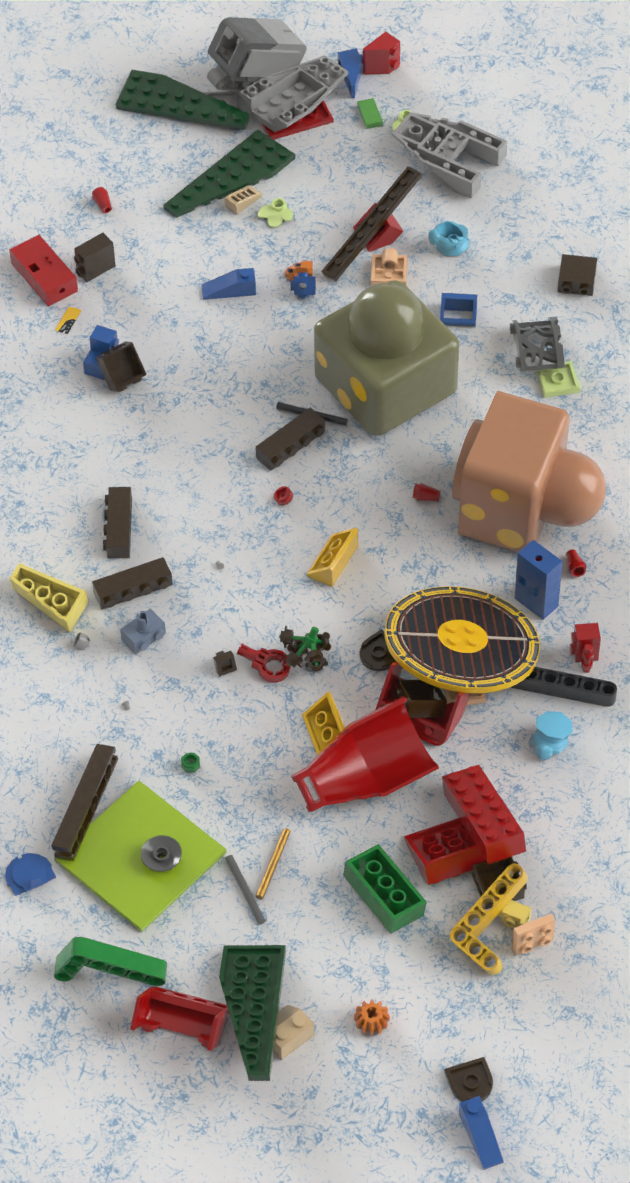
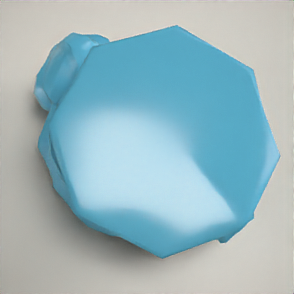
[428,221,469,256]
[532,711,573,761]

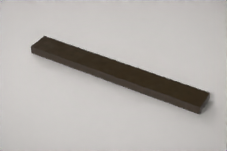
[321,166,422,282]

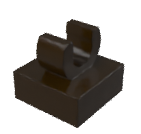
[213,650,237,676]

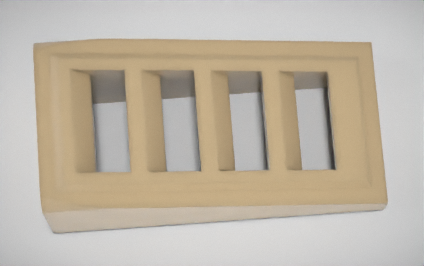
[225,185,262,215]

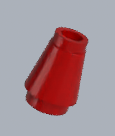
[92,187,112,213]
[412,482,441,501]
[566,549,587,577]

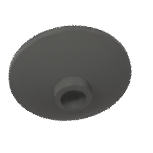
[141,835,182,872]

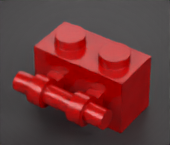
[570,622,601,673]

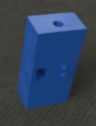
[514,540,562,620]

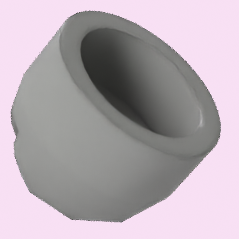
[74,632,90,649]

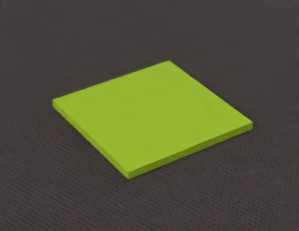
[54,780,227,932]

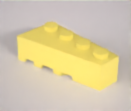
[10,563,89,633]

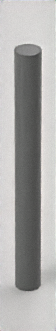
[225,855,266,925]

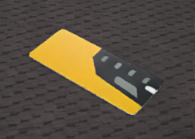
[55,306,82,334]

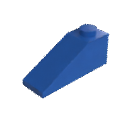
[338,48,363,99]
[202,268,256,300]
[459,1096,504,1170]

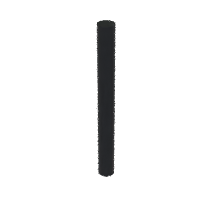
[276,402,348,426]

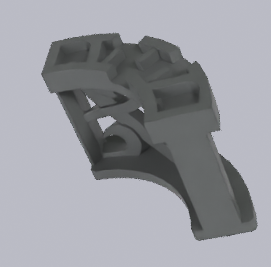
[510,317,565,372]

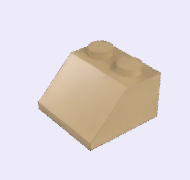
[274,1005,315,1059]

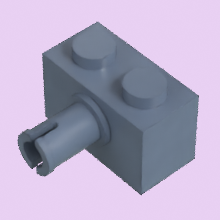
[120,608,166,654]

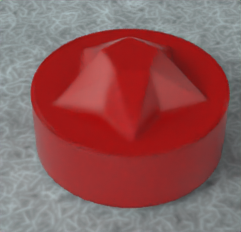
[274,486,293,506]

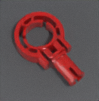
[237,643,291,683]

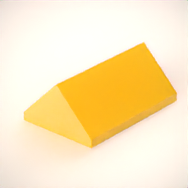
[306,528,358,587]
[302,692,344,755]

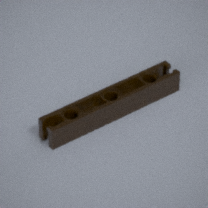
[51,744,118,861]

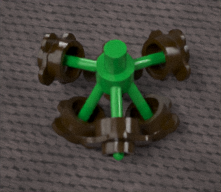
[279,626,331,671]

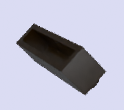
[255,407,325,471]
[103,487,132,559]
[92,557,173,610]

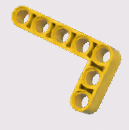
[450,864,528,975]

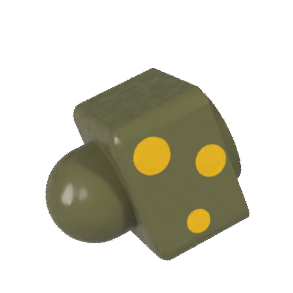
[314,280,459,435]

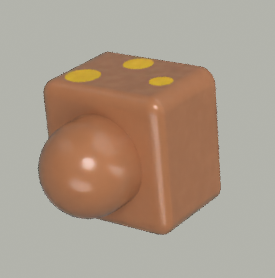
[452,391,606,552]

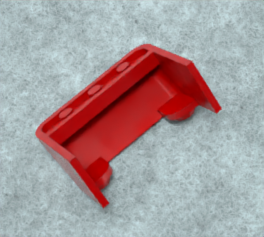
[375,661,470,746]
[130,987,229,1051]

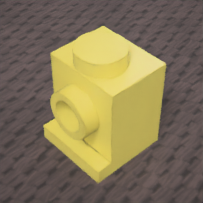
[498,900,531,928]

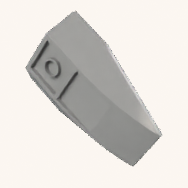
[240,55,348,132]

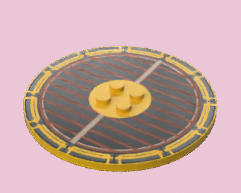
[384,586,540,693]

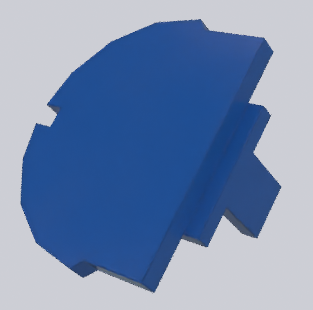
[5,853,56,896]

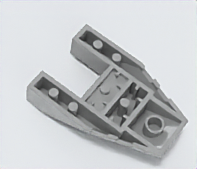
[392,112,507,198]

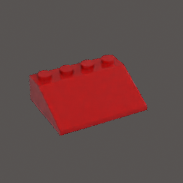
[404,818,486,885]

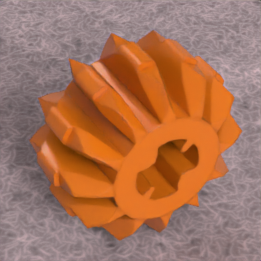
[354,999,390,1036]

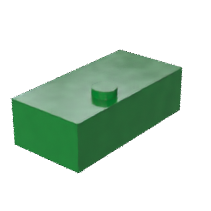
[343,844,427,934]

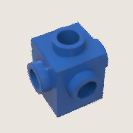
[290,273,316,298]

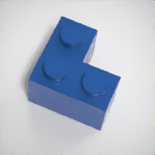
[83,325,119,380]

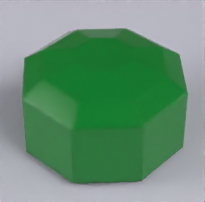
[181,753,200,773]

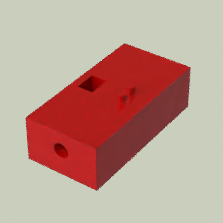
[9,234,78,307]

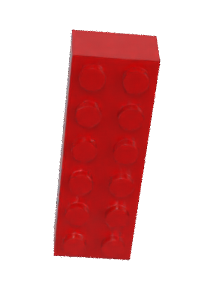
[442,764,526,864]

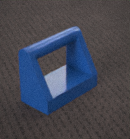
[440,293,477,326]

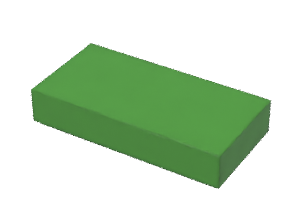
[357,98,383,129]

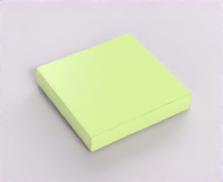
[536,361,580,398]

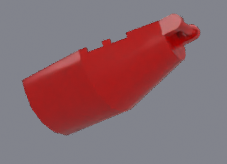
[291,696,439,812]

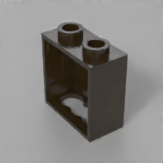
[74,232,116,282]
[557,254,597,296]
[95,341,147,392]
[393,680,447,718]
[472,857,527,910]

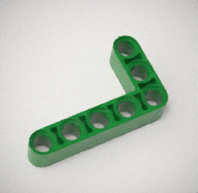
[54,937,167,986]

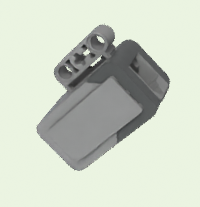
[207,17,307,91]

